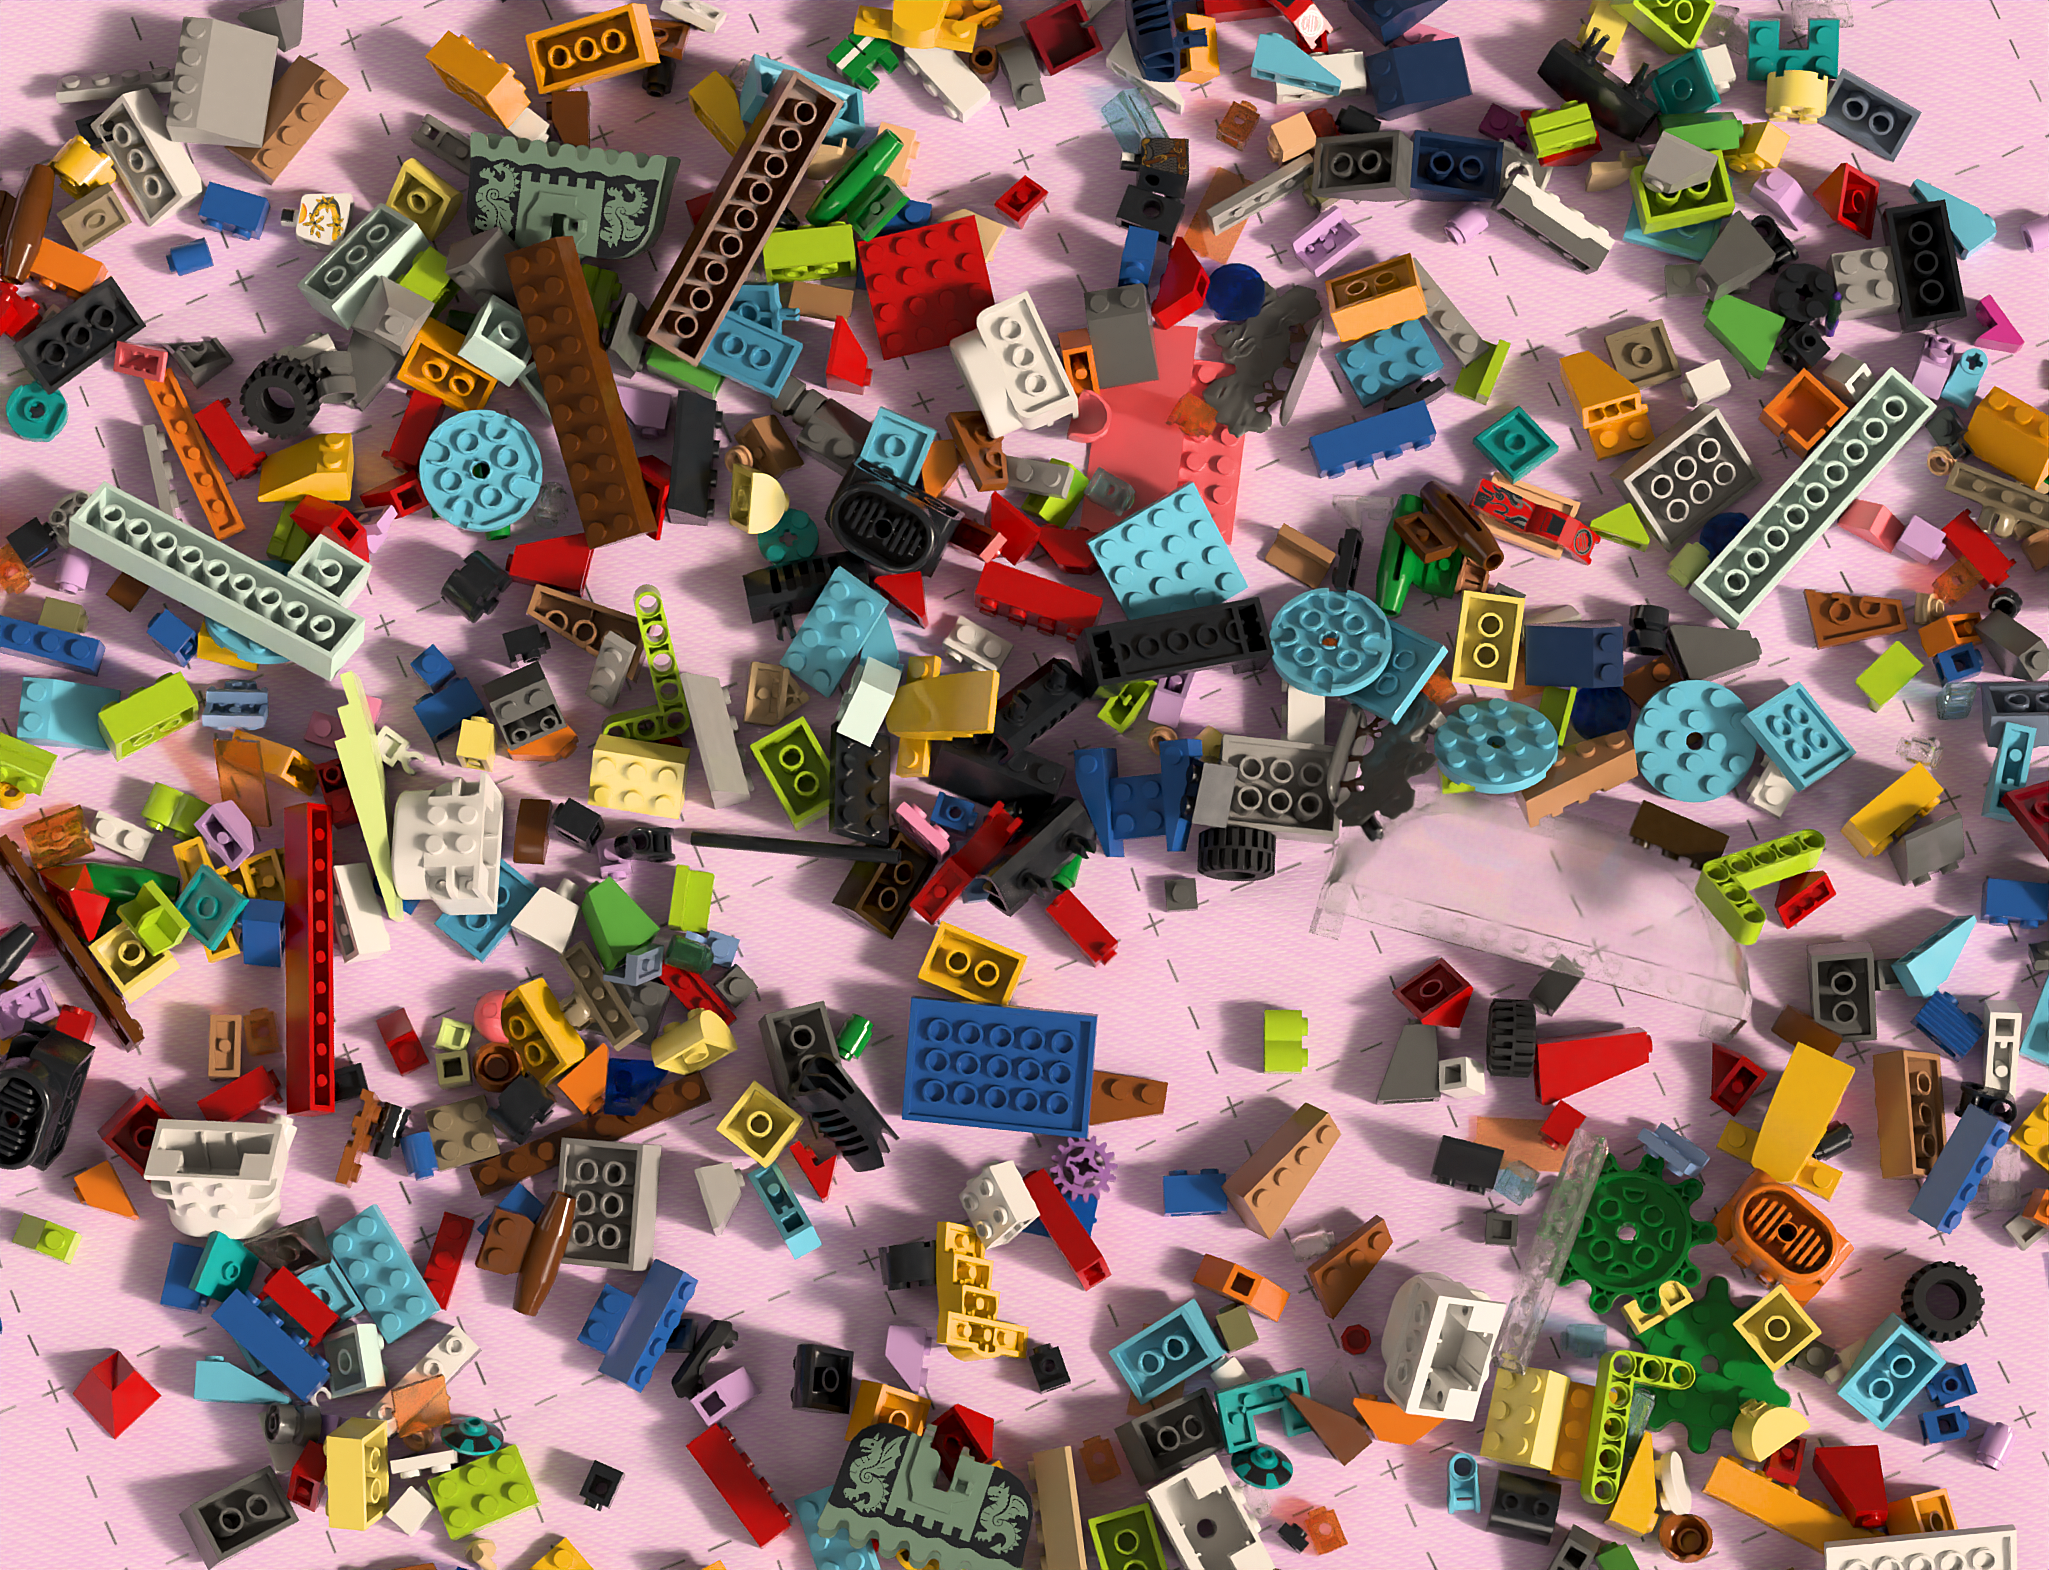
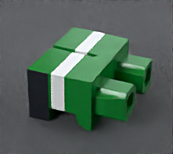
[826,30,899,94]

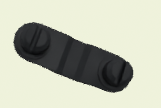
[671,1320,738,1401]

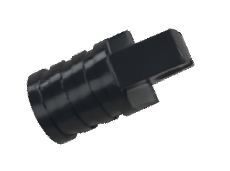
[372,1102,411,1160]

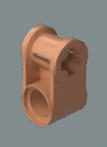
[1454,555,1490,595]

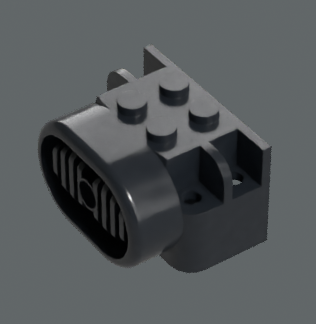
[824,455,965,578]
[0,1018,96,1171]

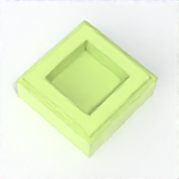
[434,1017,474,1052]

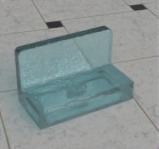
[1101,87,1170,154]
[1607,1388,1655,1459]

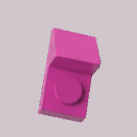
[1973,294,2025,354]

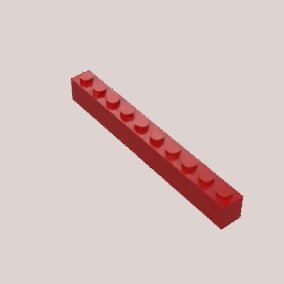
[284,802,335,1117]

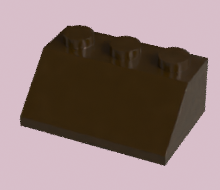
[1628,800,1730,872]
[831,828,938,940]

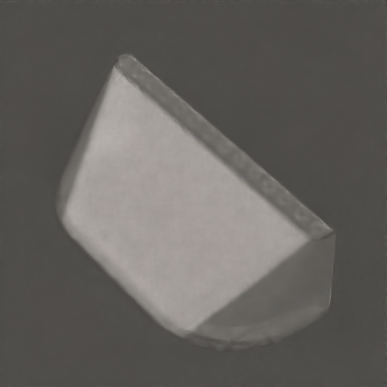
[1309,783,1752,1043]

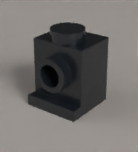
[502,624,551,669]
[1029,1343,1071,1394]
[579,1460,625,1512]

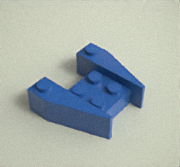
[1074,739,1203,858]

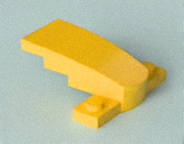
[854,0,978,53]
[886,655,1000,778]
[172,836,285,963]
[1716,1042,1855,1202]
[936,1222,1029,1362]

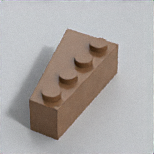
[526,584,656,683]
[1513,730,1638,829]
[1221,1102,1341,1240]

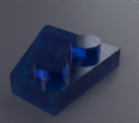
[604,1058,668,1116]

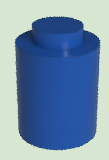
[166,237,214,277]
[399,1132,439,1181]

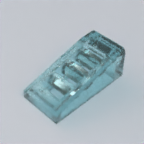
[1936,681,1977,720]

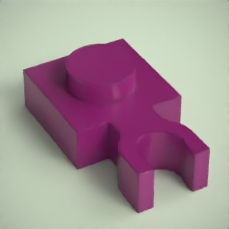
[1477,103,1529,151]

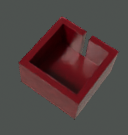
[1019,0,1104,76]

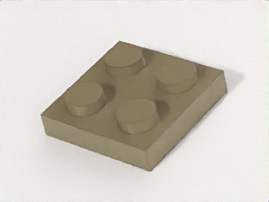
[56,182,132,253]
[1604,319,1682,390]
[424,1095,501,1172]

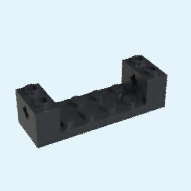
[1074,597,1274,701]

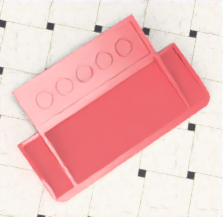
[1080,324,1245,545]

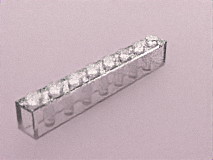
[1491,1128,1609,1376]

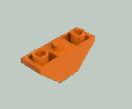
[1192,1253,1290,1322]
[1350,1393,1447,1445]

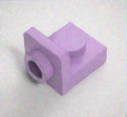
[596,837,633,882]

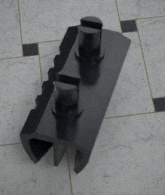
[1537,27,1661,143]
[742,551,870,641]
[973,657,1088,765]
[974,796,1097,917]
[787,1051,900,1172]

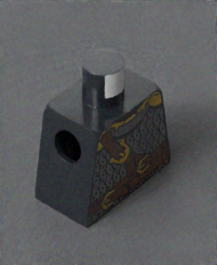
[1119,138,1189,199]

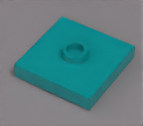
[1647,48,1722,114]
[1472,406,1559,485]
[174,864,249,951]
[189,1230,263,1303]

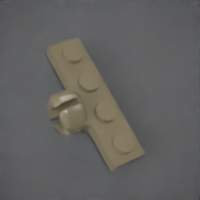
[1944,460,2049,539]
[558,940,643,1052]

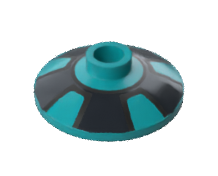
[440,1417,504,1456]
[1231,1443,1293,1490]

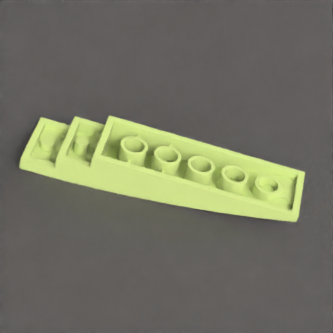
[334,671,404,922]

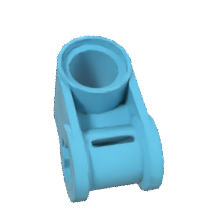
[1939,348,1988,410]
[1447,1453,1481,1514]

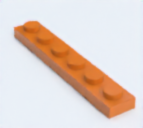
[143,367,246,542]

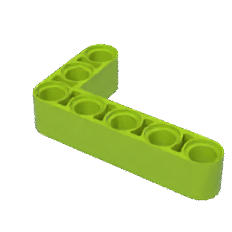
[602,584,690,742]
[1694,829,1826,945]
[1580,1350,1695,1504]

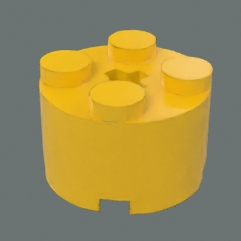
[46,134,116,200]

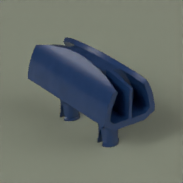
[1125,0,1208,82]

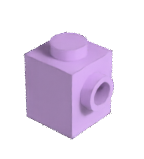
[1895,515,1946,566]

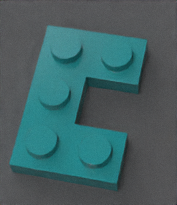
[1746,18,1840,81]
[1214,1367,1312,1454]

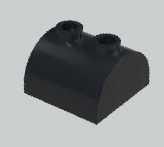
[790,1344,854,1414]
[1486,1470,1562,1546]

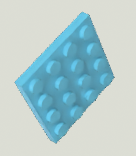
[1085,481,1248,620]

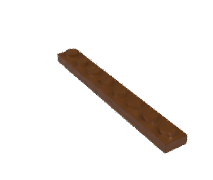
[0,834,145,1053]
[469,1071,712,1198]

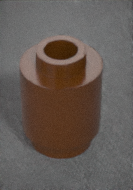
[969,45,999,83]

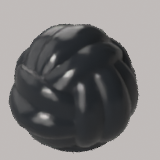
[1988,587,2023,619]

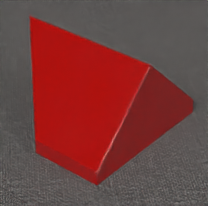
[1710,1042,1768,1117]

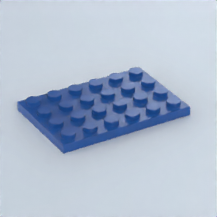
[902,996,1098,1139]

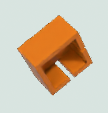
[1758,368,1849,460]

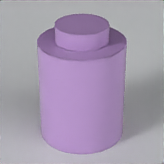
[2020,214,2049,253]

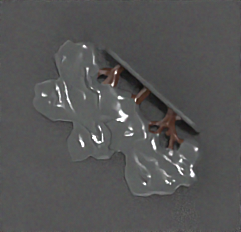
[1202,281,1324,438]
[1327,691,1440,827]

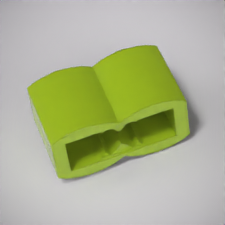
[140,782,212,842]
[1264,1010,1308,1074]

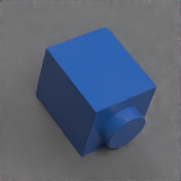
[410,644,457,694]

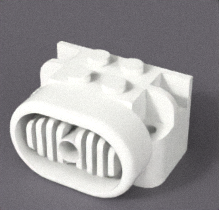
[949,291,1079,439]
[391,772,505,915]
[144,1119,288,1239]
[1381,1272,1506,1421]
[1144,1454,1276,1570]

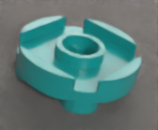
[6,381,69,443]
[758,508,819,565]

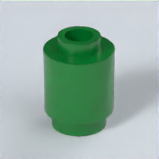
[834,1013,874,1062]

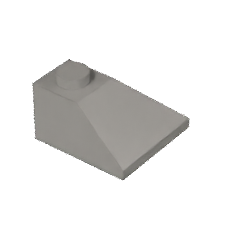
[1641,131,1718,194]
[351,275,435,356]
[694,1162,746,1236]

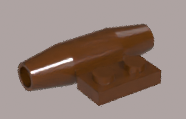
[0,164,55,285]
[1393,480,1504,571]
[475,1190,577,1316]

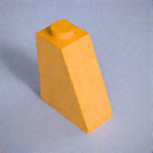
[1559,350,1642,429]
[223,729,319,797]

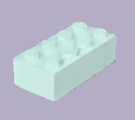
[297,203,432,330]

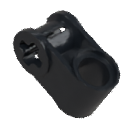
[1751,215,1799,275]
[614,827,676,863]
[1954,1082,2017,1124]

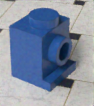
[1932,642,1984,688]
[930,791,979,837]
[1925,1363,1978,1408]
[1917,1405,1969,1446]

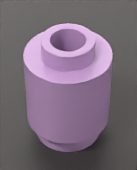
[1443,202,1489,246]
[55,547,92,595]
[1976,1422,2017,1471]

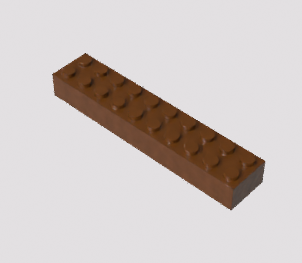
[635,69,845,367]
[504,236,658,550]

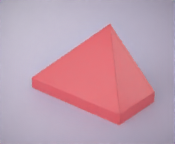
[113,341,168,382]

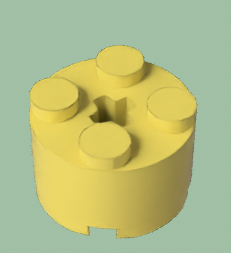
[1765,70,1828,124]

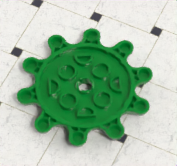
[1537,1151,1718,1314]
[1626,1276,1798,1454]

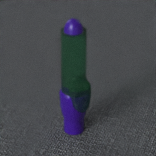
[1825,292,1843,337]

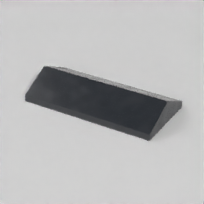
[13,276,146,395]

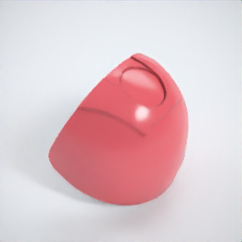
[1067,389,1112,443]
[473,990,512,1044]

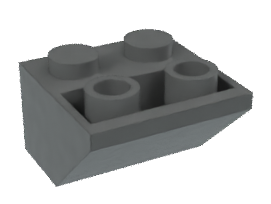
[481,661,567,751]

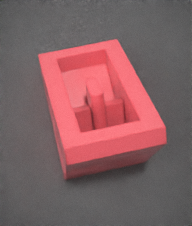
[1837,499,1905,554]

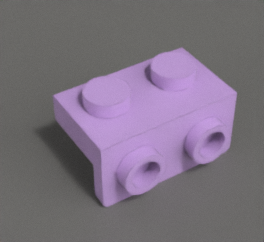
[1289,205,1364,277]
[0,976,60,1041]

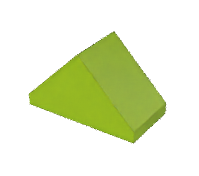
[1589,502,1650,552]
[1097,680,1158,734]

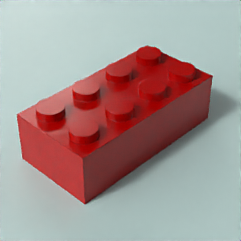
[975,560,1103,645]

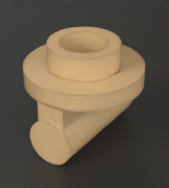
[1913,593,1944,625]
[465,1538,497,1570]

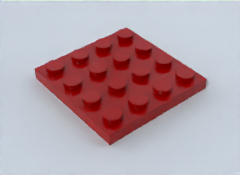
[856,215,995,361]

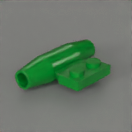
[805,128,910,242]
[1375,494,1462,617]
[54,862,180,943]

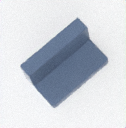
[603,943,664,986]

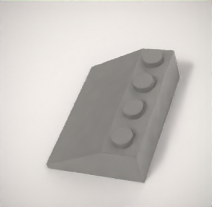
[166,17,279,148]
[1609,403,1763,553]
[679,673,755,810]
[1210,734,1340,844]
[558,1138,662,1271]

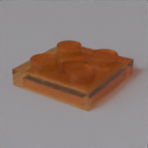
[22,804,96,873]

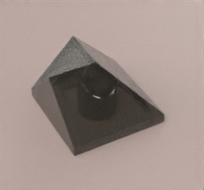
[243,1215,332,1275]

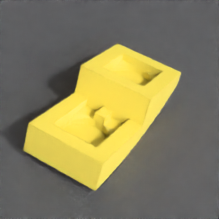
[1620,1281,1694,1336]

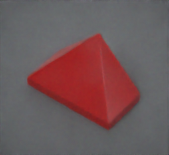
[1774,870,1836,930]

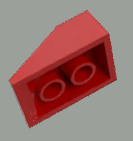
[97,1087,176,1184]

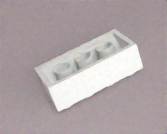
[90,88,207,227]

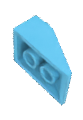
[16,677,121,751]
[1108,1299,1227,1405]
[1836,1312,1946,1431]

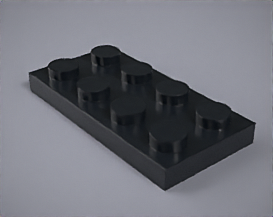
[828,721,890,848]

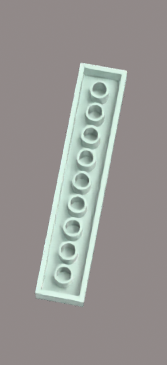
[1688,366,1937,629]
[69,481,365,681]

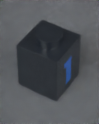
[6,517,58,568]

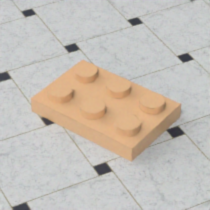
[1478,471,1581,561]

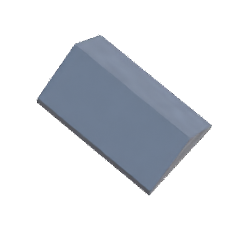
[1817,68,1922,162]

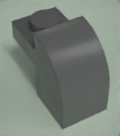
[995,36,1046,111]

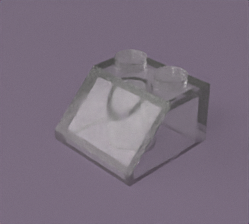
[1964,1144,2021,1212]

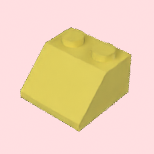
[88,921,181,1004]

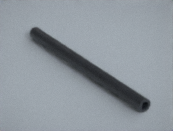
[690,831,901,865]

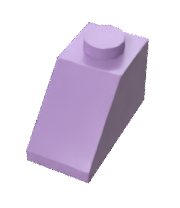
[1749,167,1815,231]
[616,385,673,439]
[1147,672,1196,729]
[194,800,254,871]

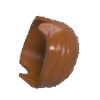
[472,1042,522,1093]
[1658,1513,1713,1563]

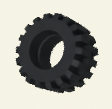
[239,355,322,440]
[1197,826,1276,881]
[1486,998,1536,1078]
[1901,1261,1985,1343]

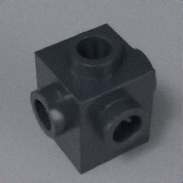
[1775,322,1831,374]

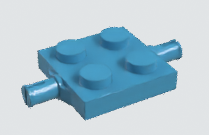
[729,281,800,334]

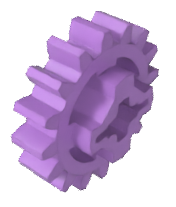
[1050,1136,1118,1203]

